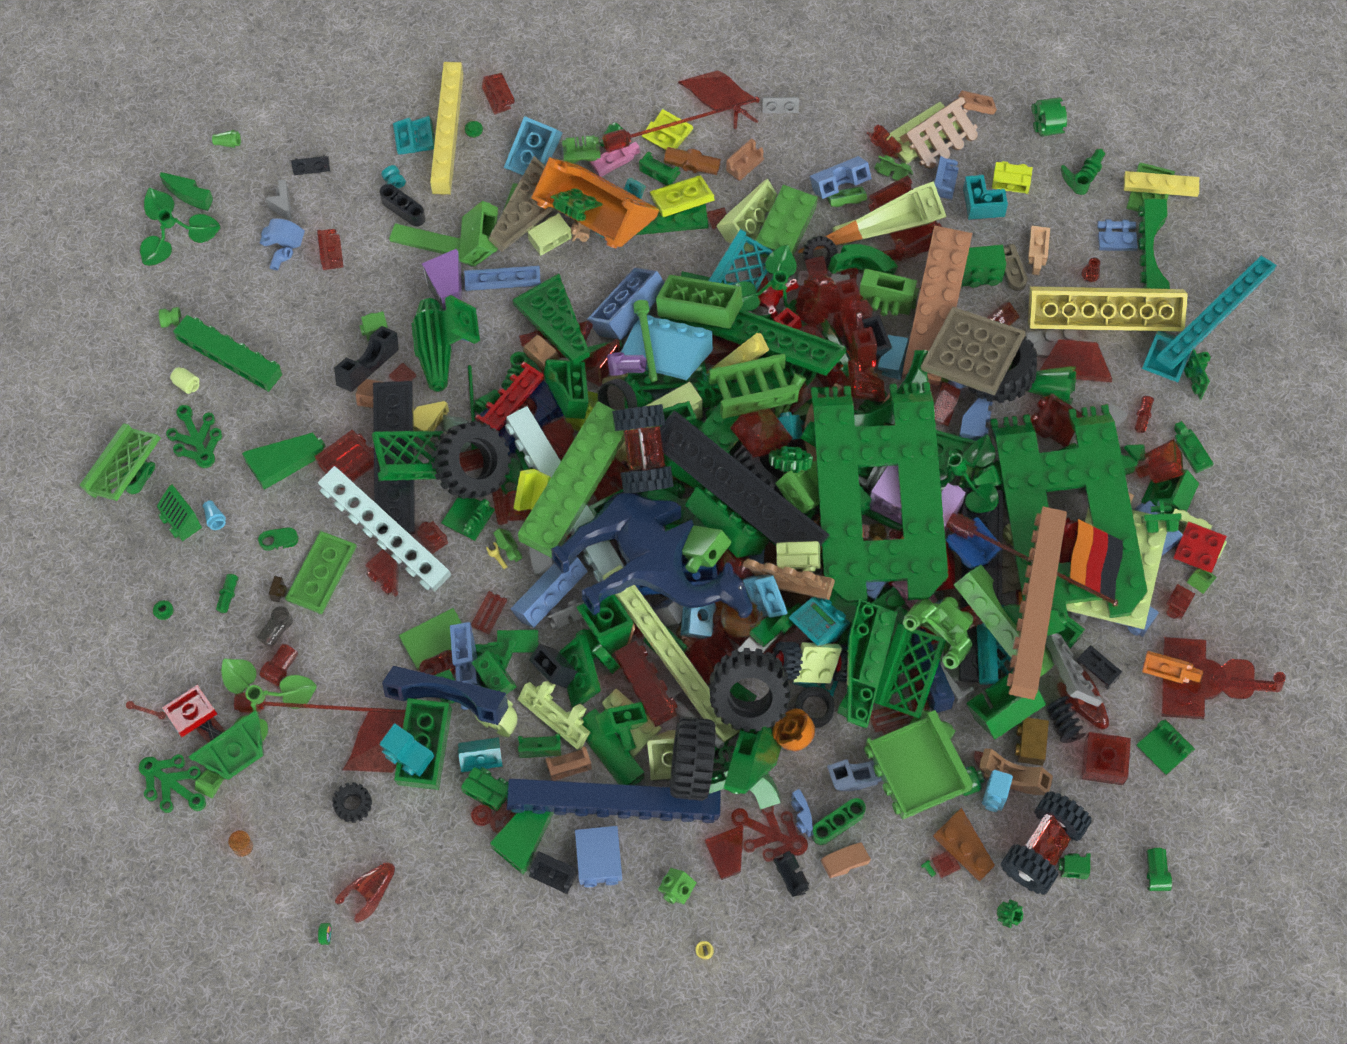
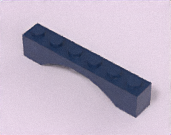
[382,666,508,725]

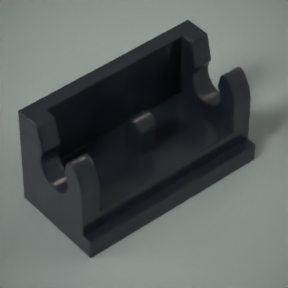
[1077,645,1122,690]
[529,851,578,894]

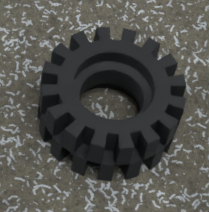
[802,236,838,271]
[332,782,372,823]

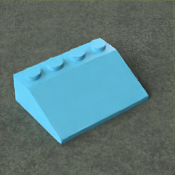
[621,315,713,380]

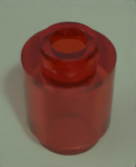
[504,491,525,521]

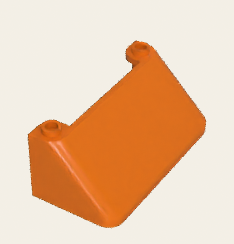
[532,157,660,249]

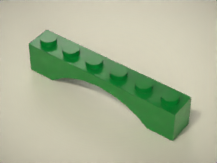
[1138,198,1170,289]

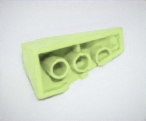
[716,179,777,252]

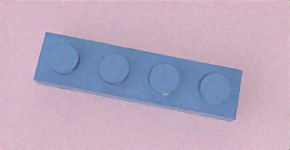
[464,266,541,291]

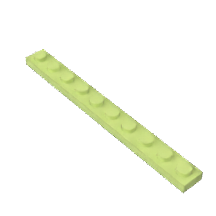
[603,565,740,743]

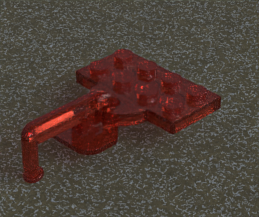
[1161,637,1286,719]

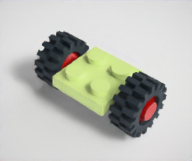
[772,641,848,683]

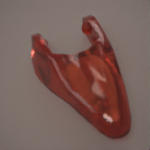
[1057,670,1109,730]
[335,863,395,923]

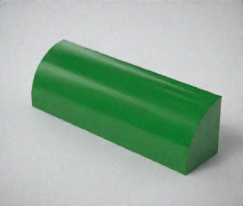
[582,708,645,785]

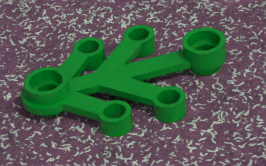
[166,405,223,468]
[139,754,206,813]

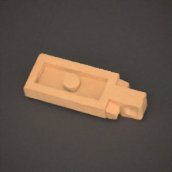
[1028,226,1050,275]

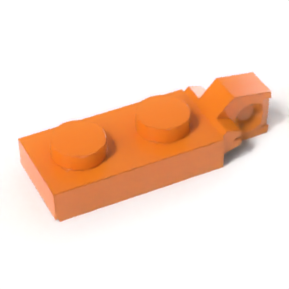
[1142,651,1203,684]

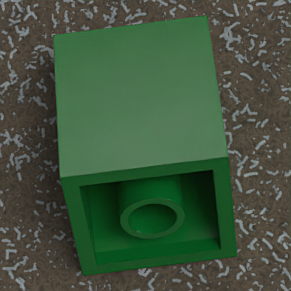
[577,594,634,655]

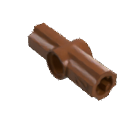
[664,147,721,175]

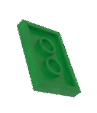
[558,634,601,708]

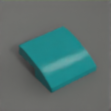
[393,116,435,155]

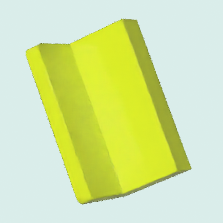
[514,469,551,511]

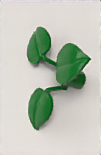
[140,188,221,266]
[734,245,812,329]
[939,435,999,513]

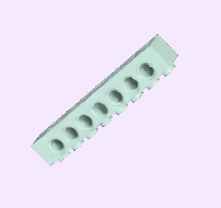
[318,466,451,592]

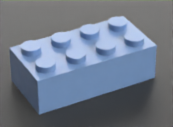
[587,268,665,340]

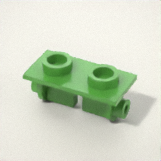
[874,155,914,184]

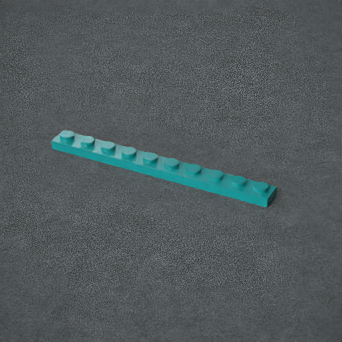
[1156,255,1277,370]

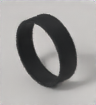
[598,379,637,409]

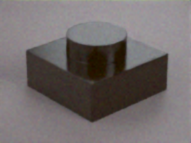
[269,576,287,602]

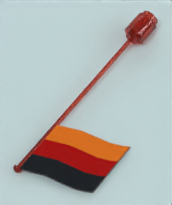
[946,513,1123,607]

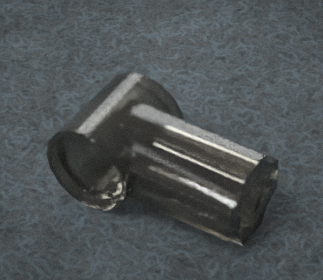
[257,606,293,648]

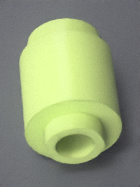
[170,367,199,394]

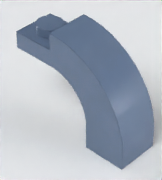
[827,759,883,791]

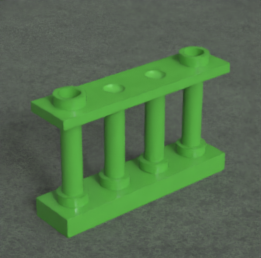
[709,354,799,419]

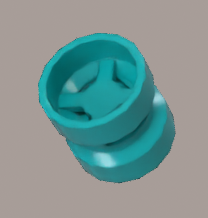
[381,165,406,189]

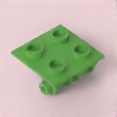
[562,135,601,163]

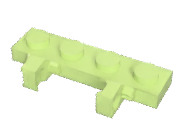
[517,681,590,750]

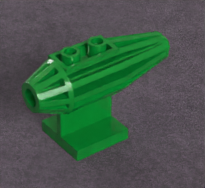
[411,295,480,392]

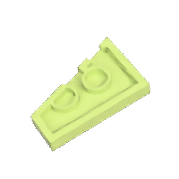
[602,688,661,758]

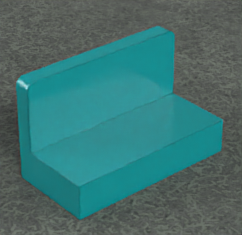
[458,737,503,772]

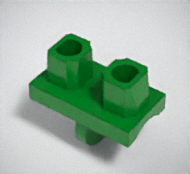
[1141,500,1182,533]

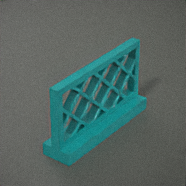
[709,229,773,291]
[976,605,1013,685]

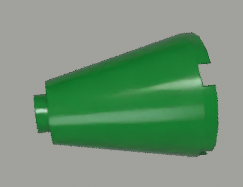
[1027,366,1076,405]

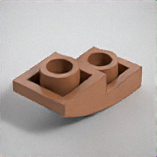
[820,842,871,878]

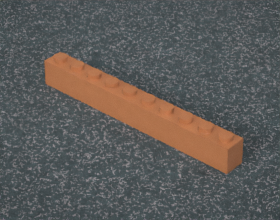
[1007,507,1067,700]

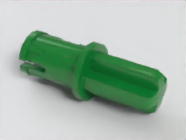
[216,574,239,613]

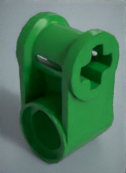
[122,456,156,494]

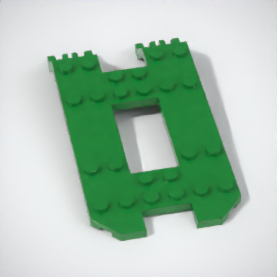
[811,382,948,603]
[990,404,1148,623]

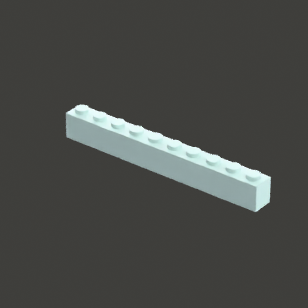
[505,406,624,582]

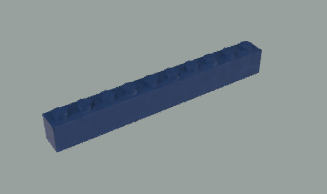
[507,778,721,823]

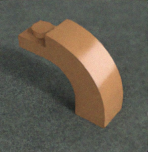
[979,748,1053,795]

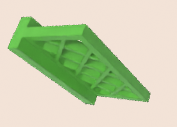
[79,423,161,501]

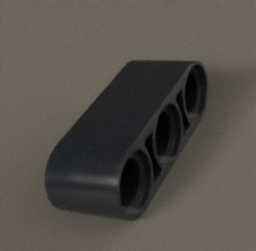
[379,184,426,227]

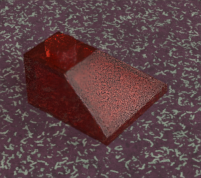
[581,339,620,387]

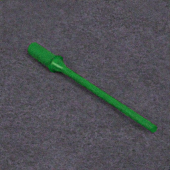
[468,365,479,451]

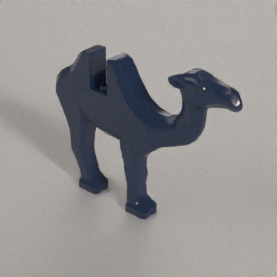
[552,492,752,618]

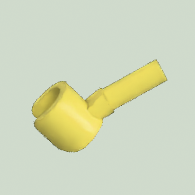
[486,542,508,569]

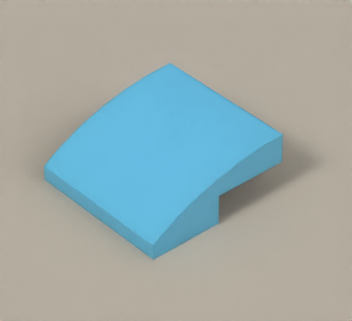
[743,575,788,618]

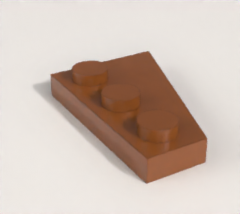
[933,807,995,882]

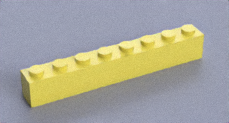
[430,62,463,195]

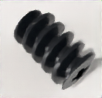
[1046,696,1086,743]

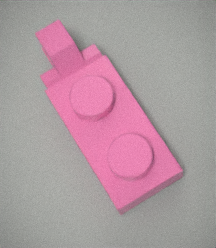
[590,141,640,177]

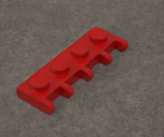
[475,362,544,431]

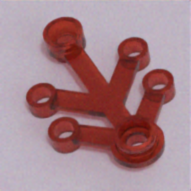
[731,806,808,862]

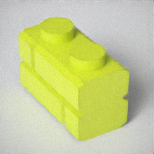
[992,161,1033,194]

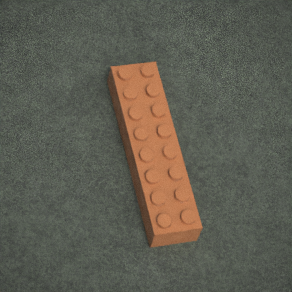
[902,226,972,386]

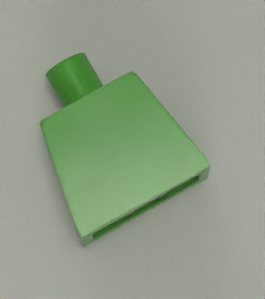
[682,525,731,573]

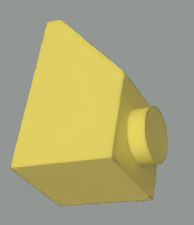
[413,401,449,438]

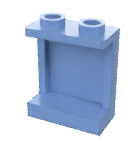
[575,826,622,888]

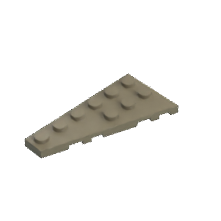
[488,156,555,252]

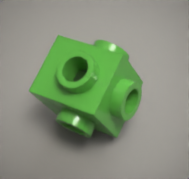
[658,868,697,904]

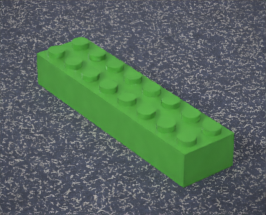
[518,401,631,558]

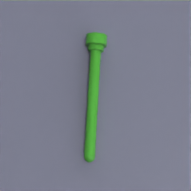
[633,300,657,382]

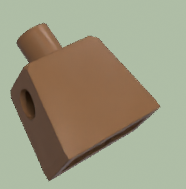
[523,335,559,374]

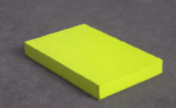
[650,175,715,217]

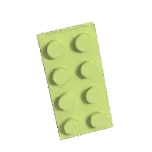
[883,102,961,164]

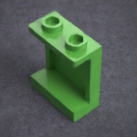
[775,461,819,514]

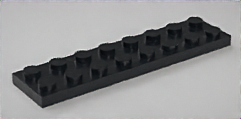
[373,381,415,534]

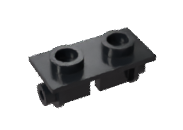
[291,155,330,176]
[773,851,809,897]

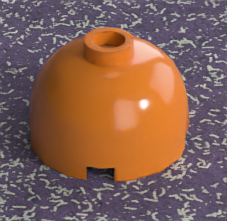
[772,709,815,751]

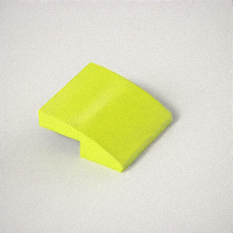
[642,109,693,151]

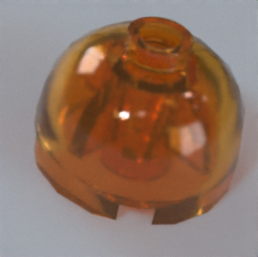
[721,602,763,637]

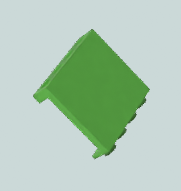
[864,710,973,820]

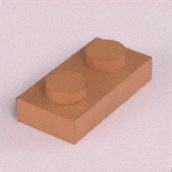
[958,90,997,115]

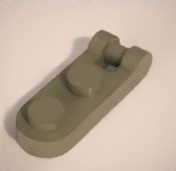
[1004,243,1028,291]

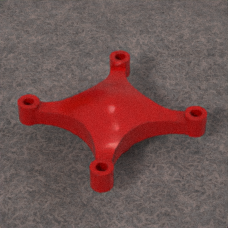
[756,273,799,319]

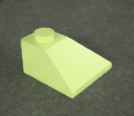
[647,730,676,780]

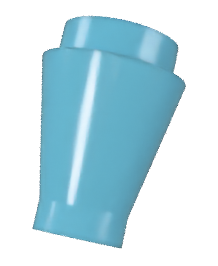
[203,501,226,530]

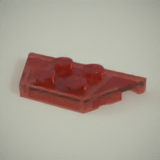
[1040,339,1112,383]

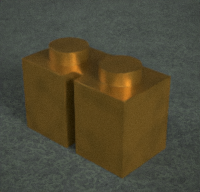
[1015,717,1049,766]

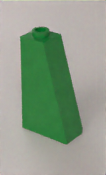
[242,432,326,490]
[490,810,554,875]

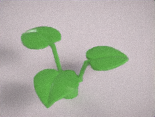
[221,658,317,742]

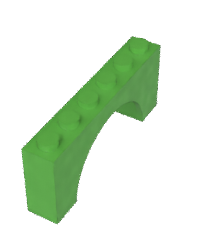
[954,565,1055,677]

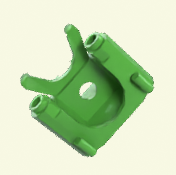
[903,597,973,669]

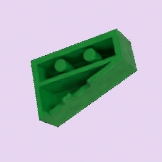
[544,359,589,419]

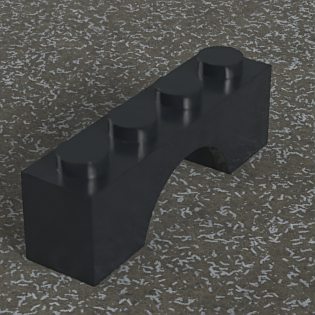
[334,326,399,392]

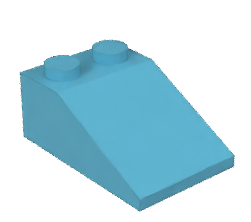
[504,116,562,175]

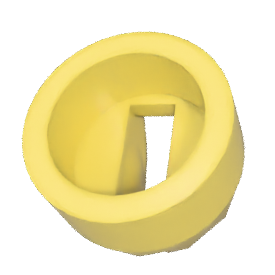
[696,941,714,960]

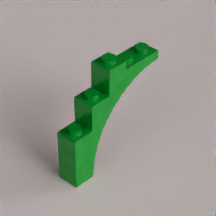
[854,350,932,427]

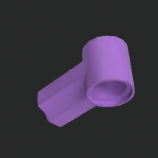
[607,352,647,376]

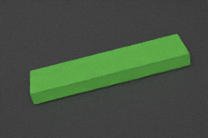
[389,223,460,254]

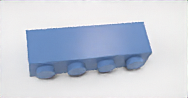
[511,557,588,628]

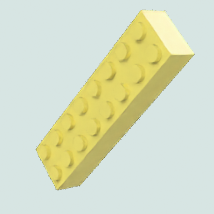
[1028,287,1188,331]

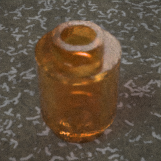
[228,830,253,857]

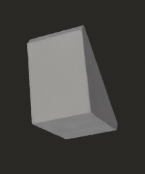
[653,599,683,626]

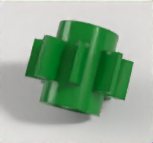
[997,899,1024,928]

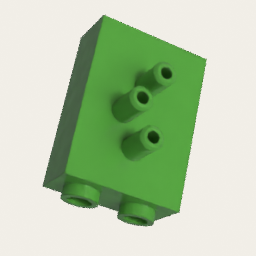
[459,201,498,266]
[858,269,919,316]

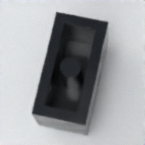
[529,643,578,688]

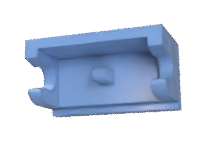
[934,156,959,199]

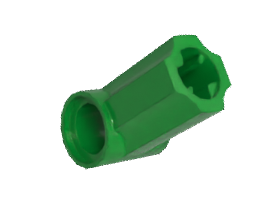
[1146,848,1172,891]

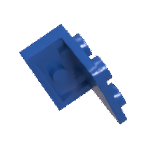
[946,518,1004,569]

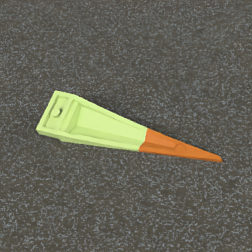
[797,181,947,253]

